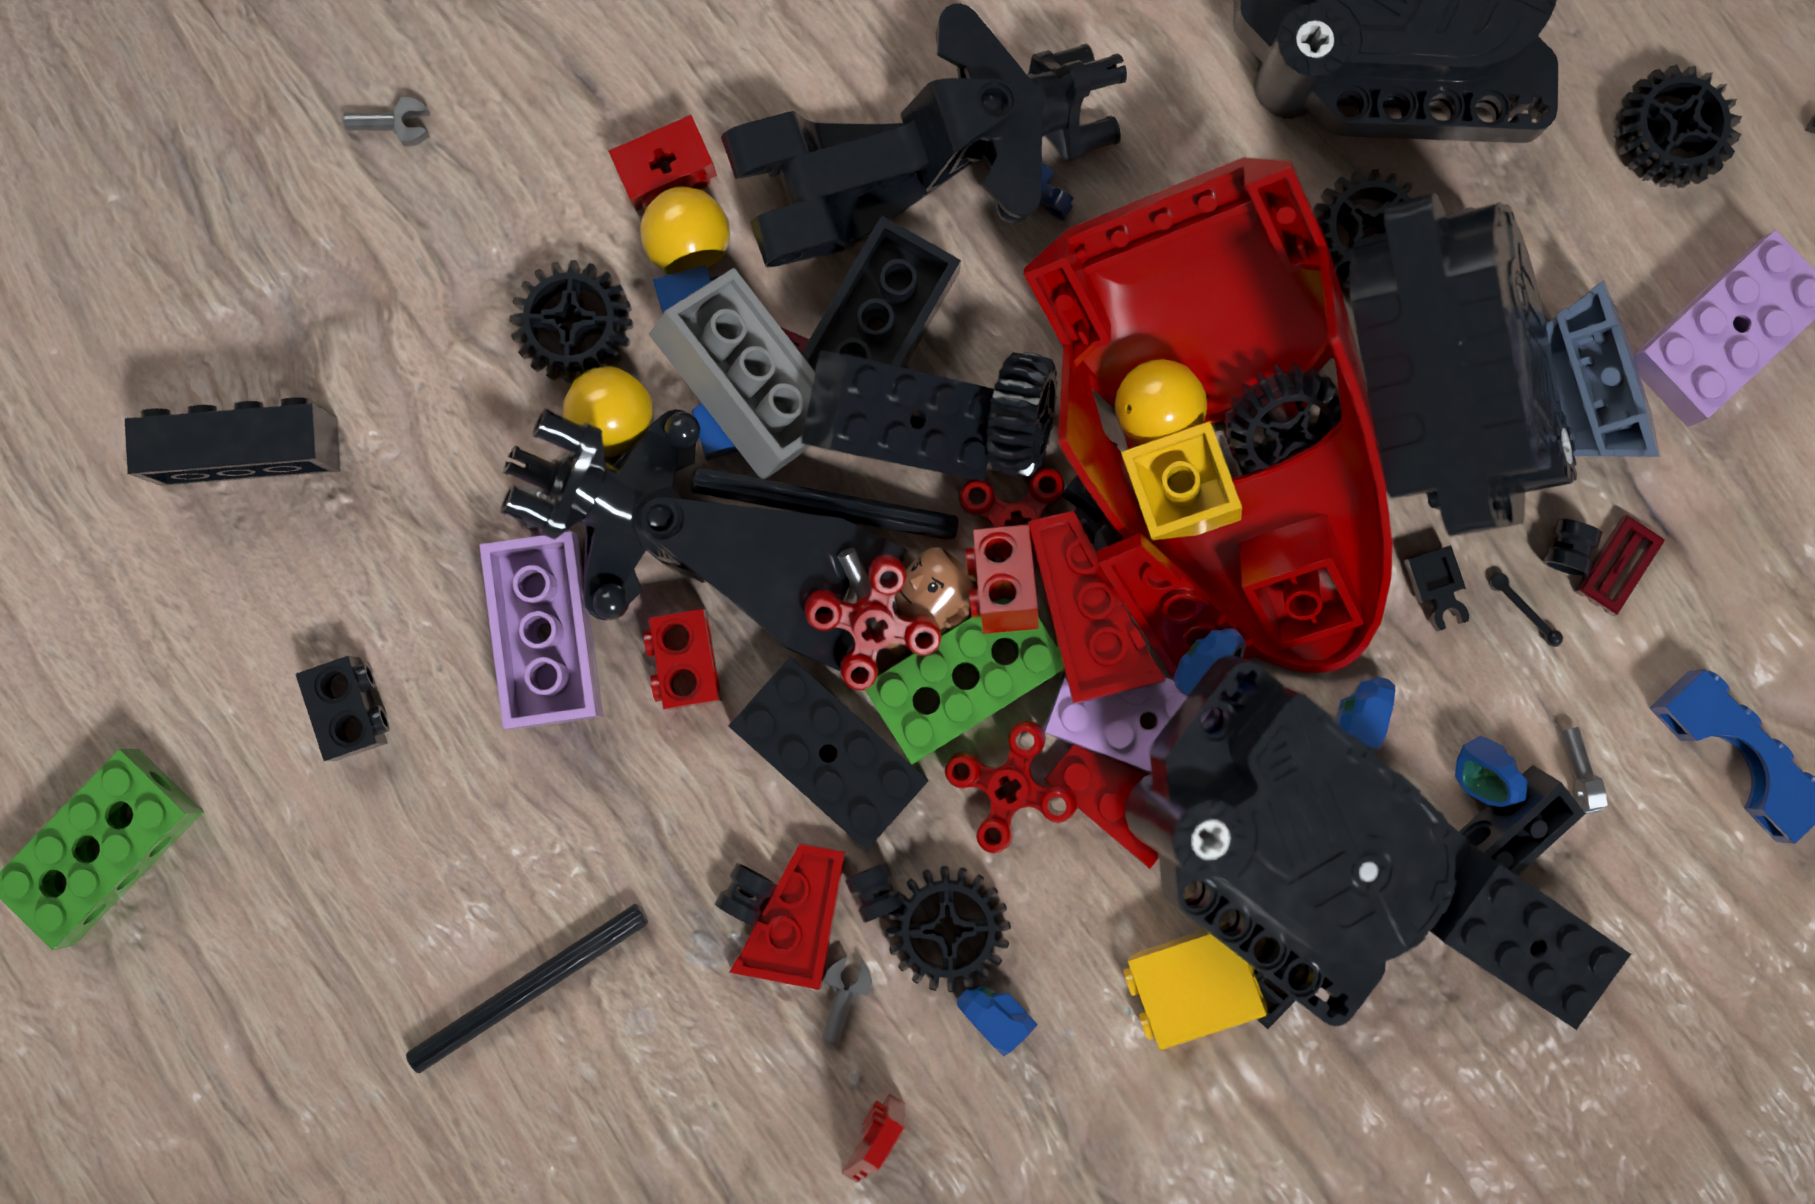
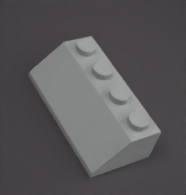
[649,268,815,479]

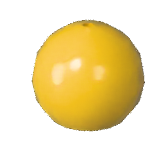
[640,186,730,275]
[1115,359,1207,446]
[563,366,653,458]

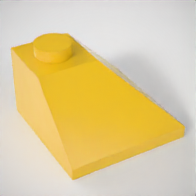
[1121,421,1242,540]

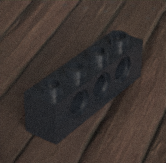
[1459,765,1586,875]

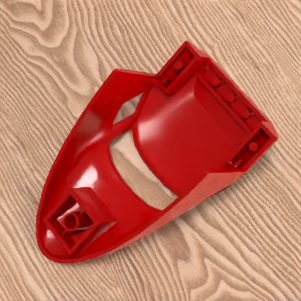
[1023,157,1393,673]

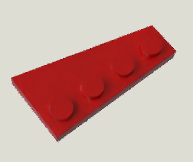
[1028,511,1166,705]
[1097,533,1262,678]

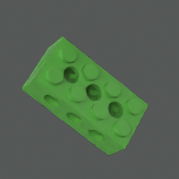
[865,596,1064,765]
[0,749,204,951]

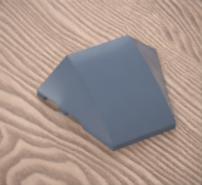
[1546,280,1660,457]

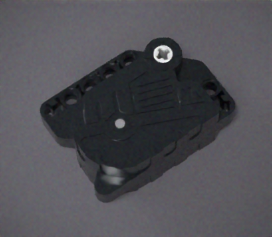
[1233,0,1558,143]
[1349,193,1577,537]
[1124,655,1472,1026]

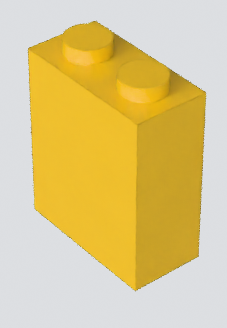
[1123,922,1267,1051]

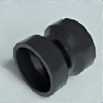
[1543,518,1603,577]
[845,862,903,923]
[714,863,777,926]

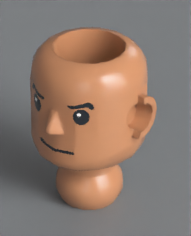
[874,547,978,656]

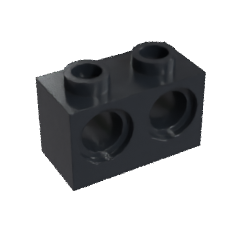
[295,656,389,761]

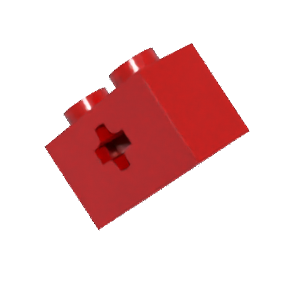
[608,115,717,211]

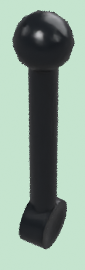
[1489,573,1563,647]

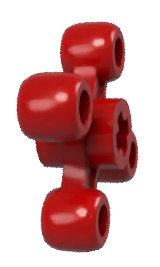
[958,468,1065,582]
[805,554,942,690]
[944,720,1078,854]

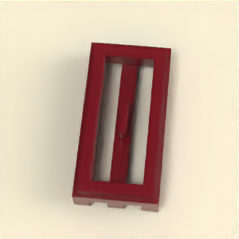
[1574,515,1665,616]

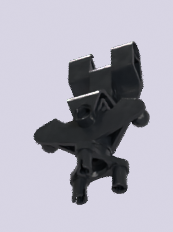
[721,3,1127,268]
[500,408,908,673]

